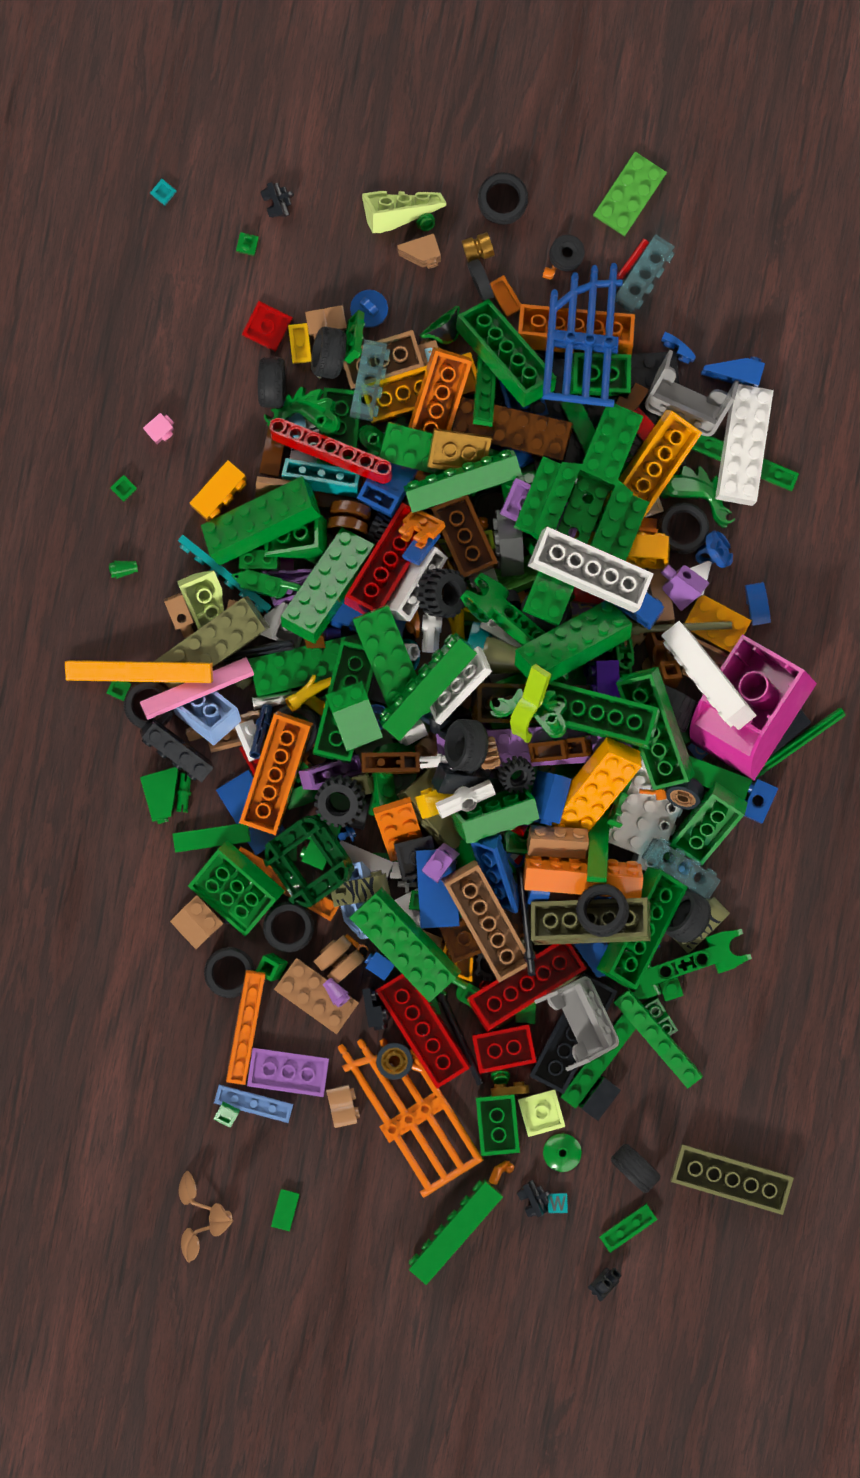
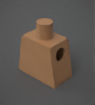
[164,592,194,638]

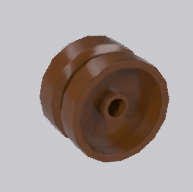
[326,500,372,539]

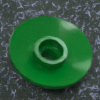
[543,1133,582,1172]

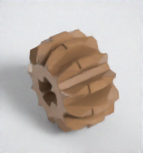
[482,736,501,770]

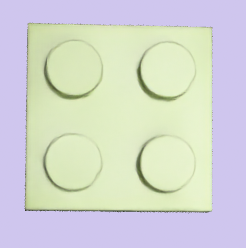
[518,1089,565,1137]

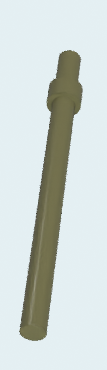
[631,621,732,635]

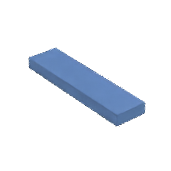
[214,1084,293,1123]

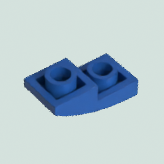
[661,332,696,364]
[745,582,771,626]

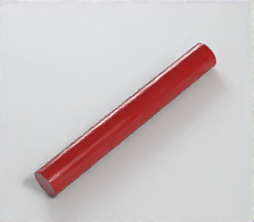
[616,239,649,289]

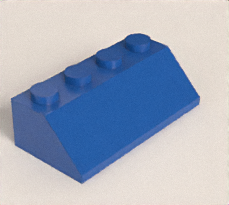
[471,833,520,913]

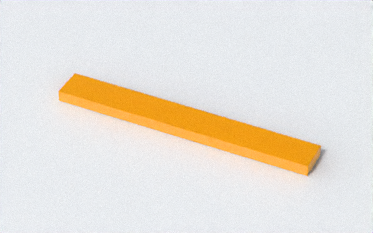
[65,660,213,683]

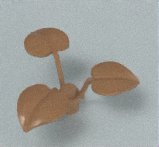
[179,1171,233,1263]

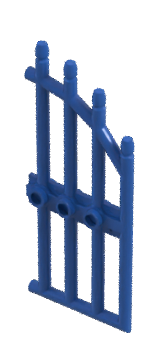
[542,263,623,407]

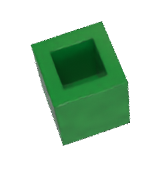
[256,953,288,982]

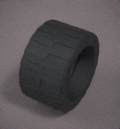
[664,684,698,732]

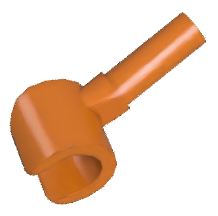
[543,266,557,280]
[639,788,667,800]
[345,934,368,956]

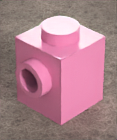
[143,413,174,444]

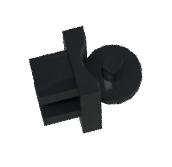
[260,182,294,218]
[517,1180,551,1217]
[588,1267,621,1302]

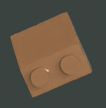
[397,234,441,269]
[170,895,224,949]

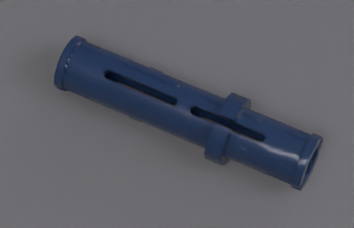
[249,704,273,759]

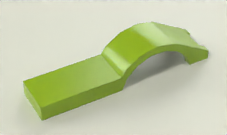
[510,664,551,743]

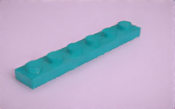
[178,535,273,614]

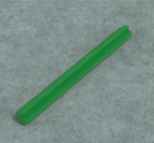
[756,708,846,779]

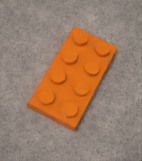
[373,797,423,862]

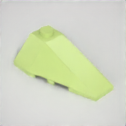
[362,191,446,233]
[177,570,224,629]

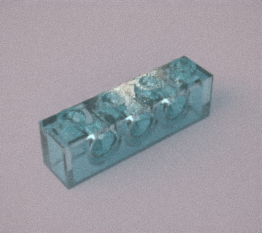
[615,234,675,313]
[350,339,390,422]
[641,838,721,900]

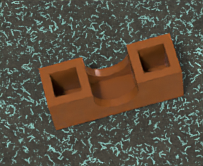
[644,632,682,688]

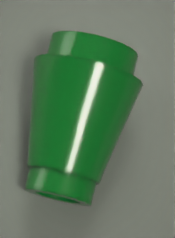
[109,560,138,579]

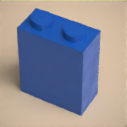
[531,771,572,826]

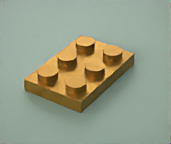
[427,428,492,470]

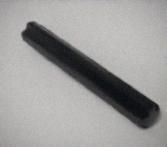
[224,640,295,662]

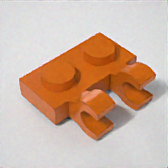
[399,510,445,549]

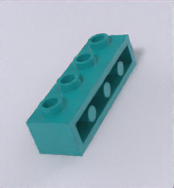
[282,458,362,498]

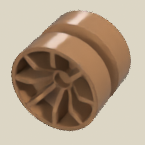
[313,935,365,984]

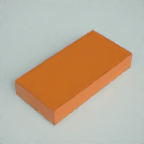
[490,275,521,318]

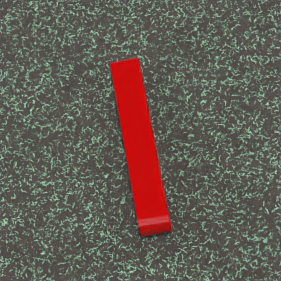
[269,418,392,484]

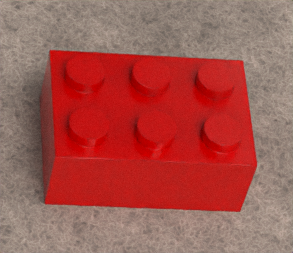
[472,1024,537,1074]

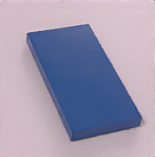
[216,770,285,855]
[416,848,460,928]

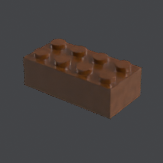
[431,495,498,581]

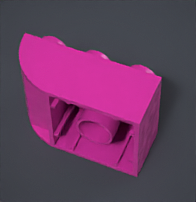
[689,634,817,780]

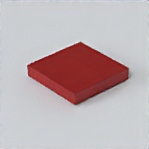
[241,301,293,352]

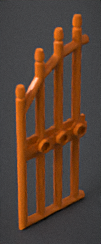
[338,1038,484,1198]

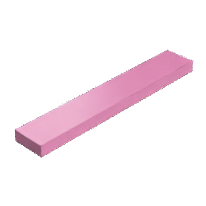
[140,657,254,720]

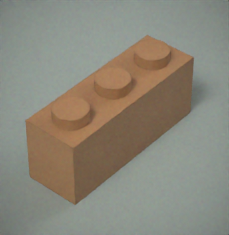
[527,825,589,859]

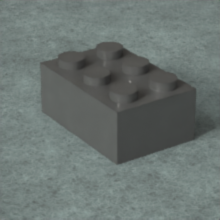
[493,510,524,577]

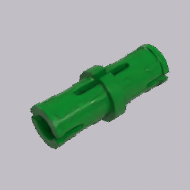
[176,773,192,813]

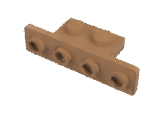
[185,710,260,753]

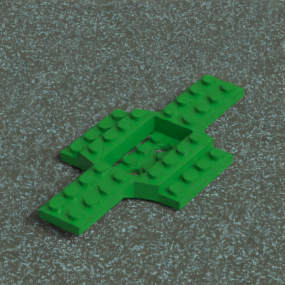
[514,403,650,626]

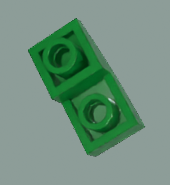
[287,784,318,810]
[643,996,678,1036]

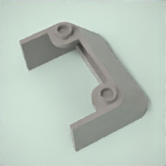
[645,350,739,436]
[534,976,619,1071]

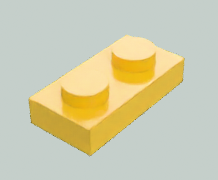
[288,323,311,364]

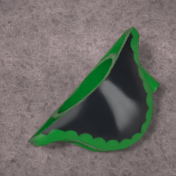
[419,306,460,344]

